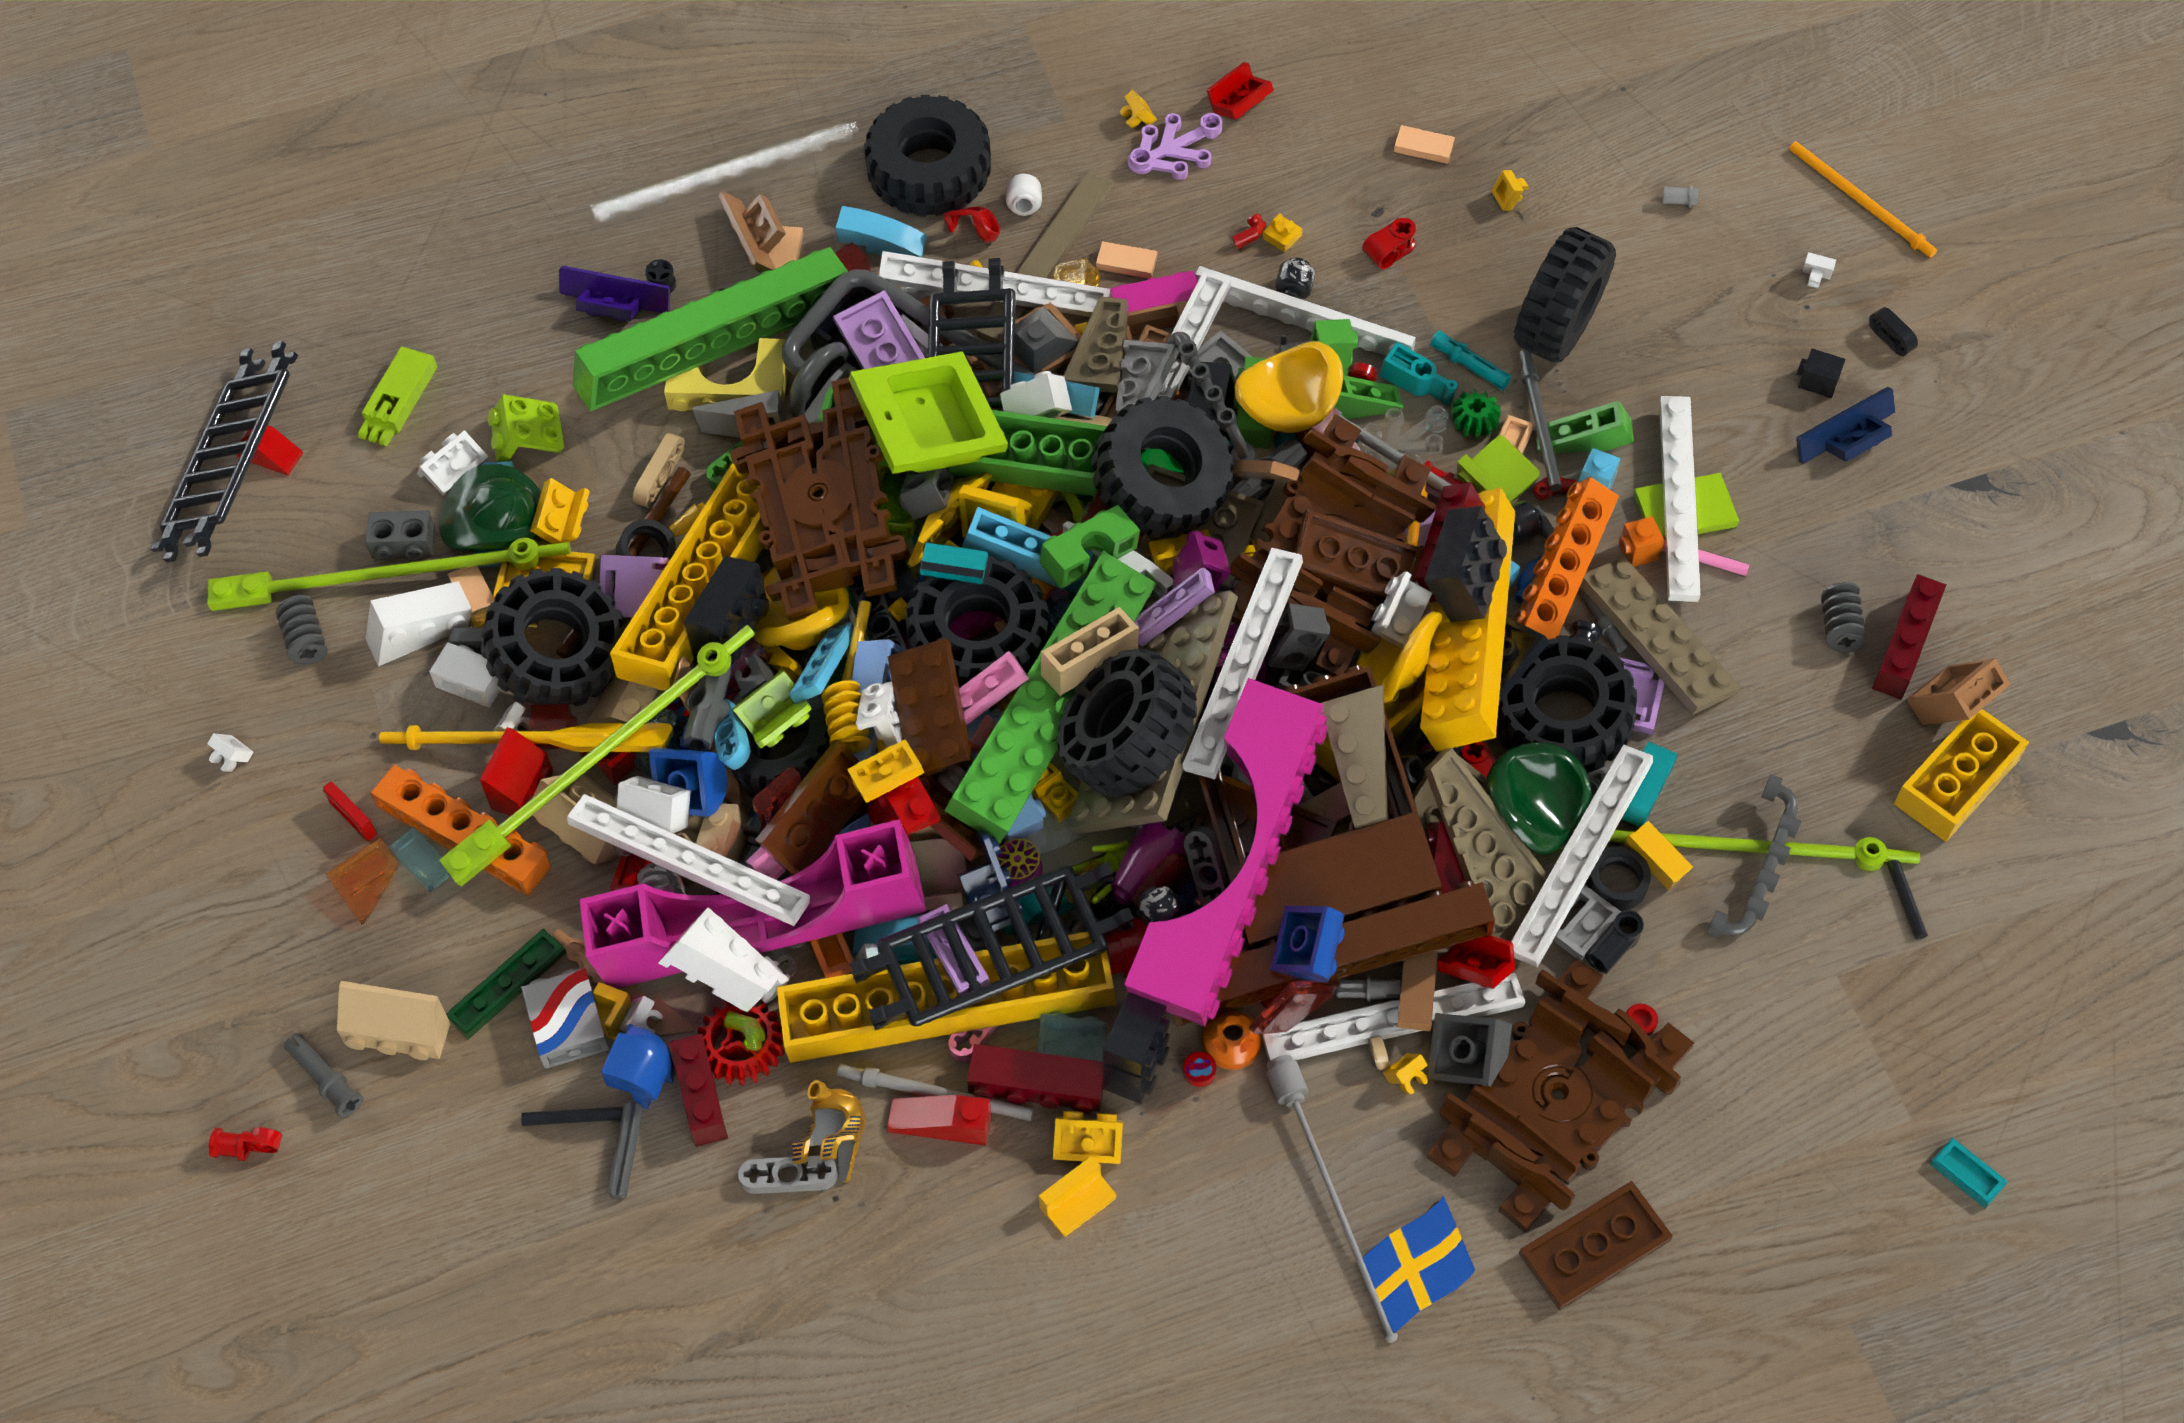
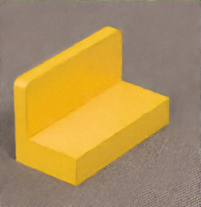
[1624,821,1693,891]
[1038,1156,1116,1237]

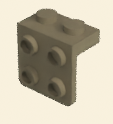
[910,838,968,915]

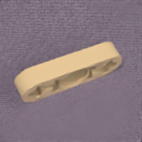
[633,433,685,508]

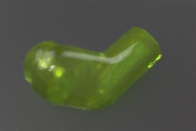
[724,1011,765,1051]

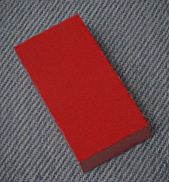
[322,781,377,842]

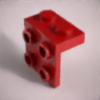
[867,776,940,839]

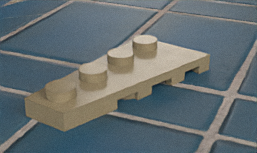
[1063,297,1129,393]
[1320,685,1388,829]

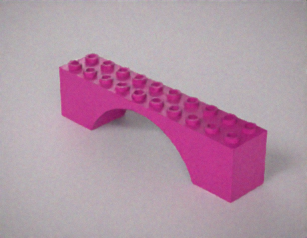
[1124,678,1328,1026]
[579,819,926,989]

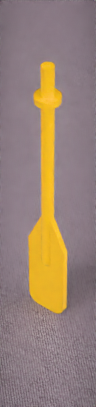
[379,723,674,752]

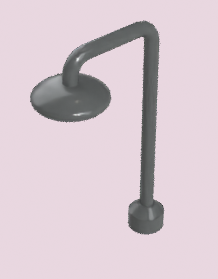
[782,269,1106,418]

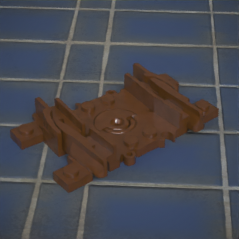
[730,377,911,620]
[1230,414,1437,678]
[1427,958,1694,1232]

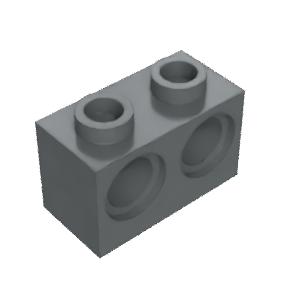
[899,467,954,520]
[366,510,435,560]
[1266,603,1330,671]

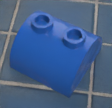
[649,748,727,817]
[1270,905,1345,982]

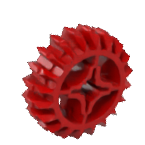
[697,1001,785,1086]

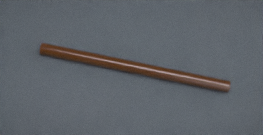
[556,467,691,659]

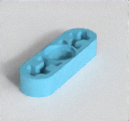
[714,699,751,770]

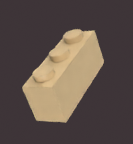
[1041,607,1139,696]

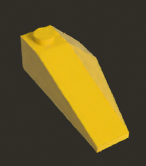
[908,472,992,567]

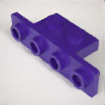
[559,266,670,321]

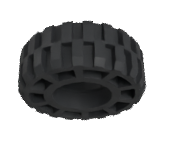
[864,95,991,217]
[1514,227,1616,362]
[1091,396,1235,538]
[906,556,1048,688]
[481,568,624,710]
[1496,635,1637,771]
[1057,649,1197,796]

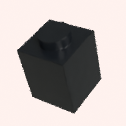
[1796,348,1846,398]

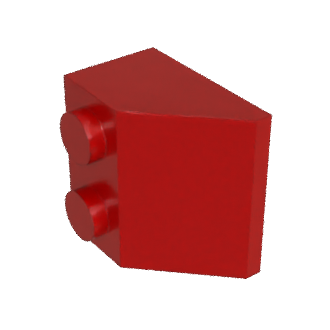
[480,727,553,816]

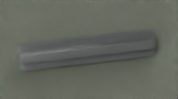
[607,1102,643,1199]

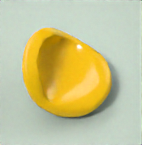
[1235,341,1343,433]
[752,568,849,650]
[1355,612,1443,703]

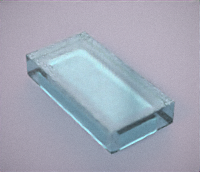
[388,827,451,892]

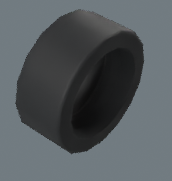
[616,519,676,566]
[1587,846,1651,911]

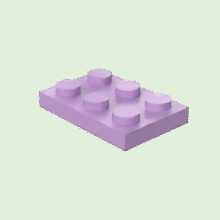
[833,290,925,370]

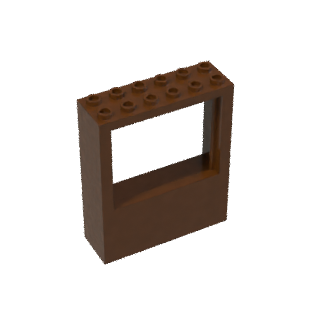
[1191,666,1442,950]

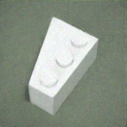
[365,581,472,667]
[659,908,782,1012]

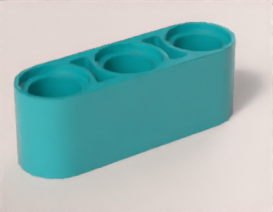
[1621,741,1678,828]

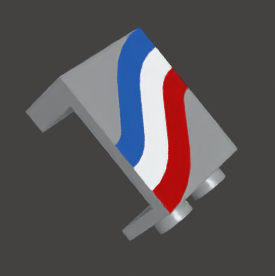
[522,968,609,1069]

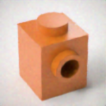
[1619,516,1664,567]

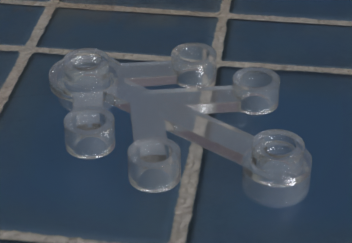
[1364,405,1449,469]

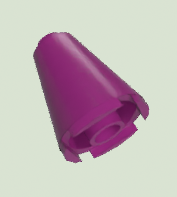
[1111,821,1189,906]

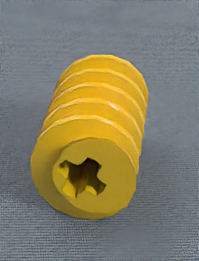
[821,680,871,753]

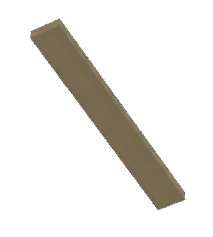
[977,172,1112,343]

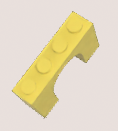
[664,338,789,411]

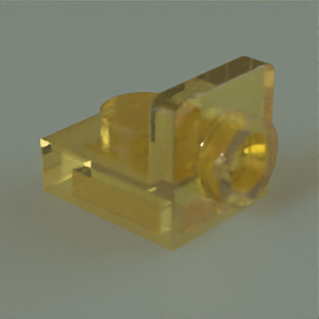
[1054,257,1100,287]

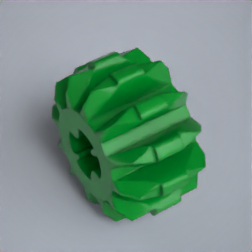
[1450,388,1501,440]

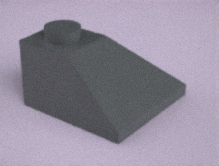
[998,306,1079,374]
[1427,1013,1512,1087]

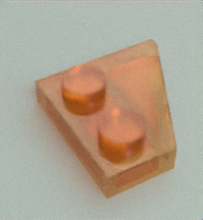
[325,838,400,925]

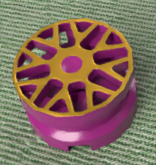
[997,839,1043,888]

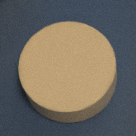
[1368,1036,1390,1071]

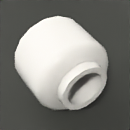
[1005,174,1042,216]

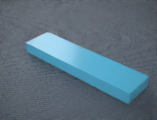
[789,622,854,704]

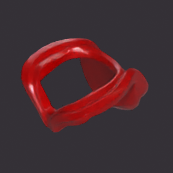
[942,206,1000,243]

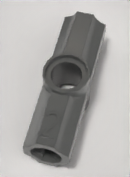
[1231,438,1307,500]
[683,658,731,751]

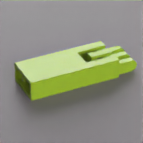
[358,346,437,447]

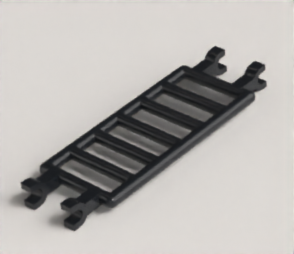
[928,258,1016,491]
[150,341,298,562]
[849,862,1134,1031]

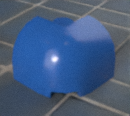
[601,1024,675,1110]

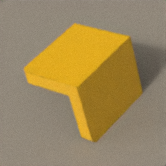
[593,982,632,1040]

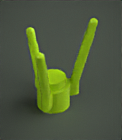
[1072,840,1130,904]

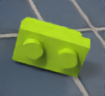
[488,394,564,462]
[1457,436,1540,504]
[733,669,812,748]

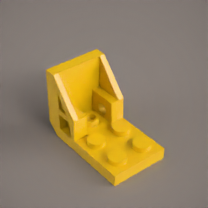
[959,482,1060,537]

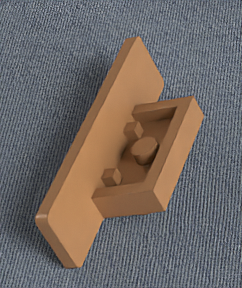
[718,191,786,272]

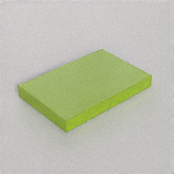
[1634,473,1739,539]

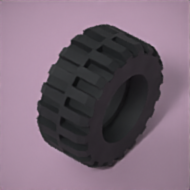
[729,693,830,808]

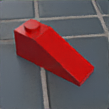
[887,1095,992,1146]

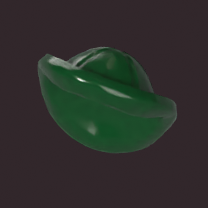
[439,464,541,551]
[1487,742,1592,855]

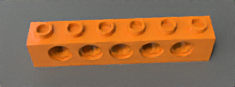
[1512,477,1619,640]
[371,764,551,896]

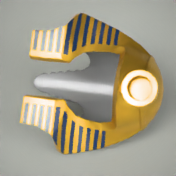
[792,1080,866,1183]

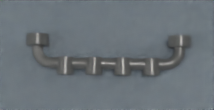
[1167,332,1256,460]
[1707,774,1801,939]

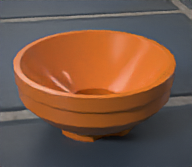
[1202,1010,1262,1070]

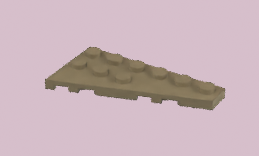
[1424,748,1549,941]

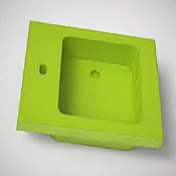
[849,351,1008,474]

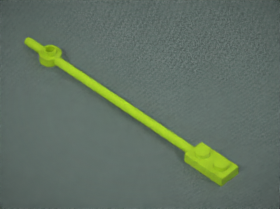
[207,538,571,611]
[439,624,755,887]
[1561,830,1920,871]

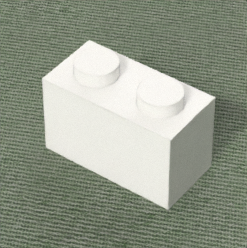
[1000,371,1072,418]
[429,642,501,708]
[617,776,691,834]

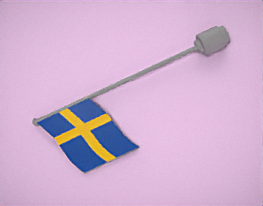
[1266,1055,1475,1343]

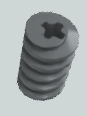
[1821,582,1866,652]
[275,595,328,664]

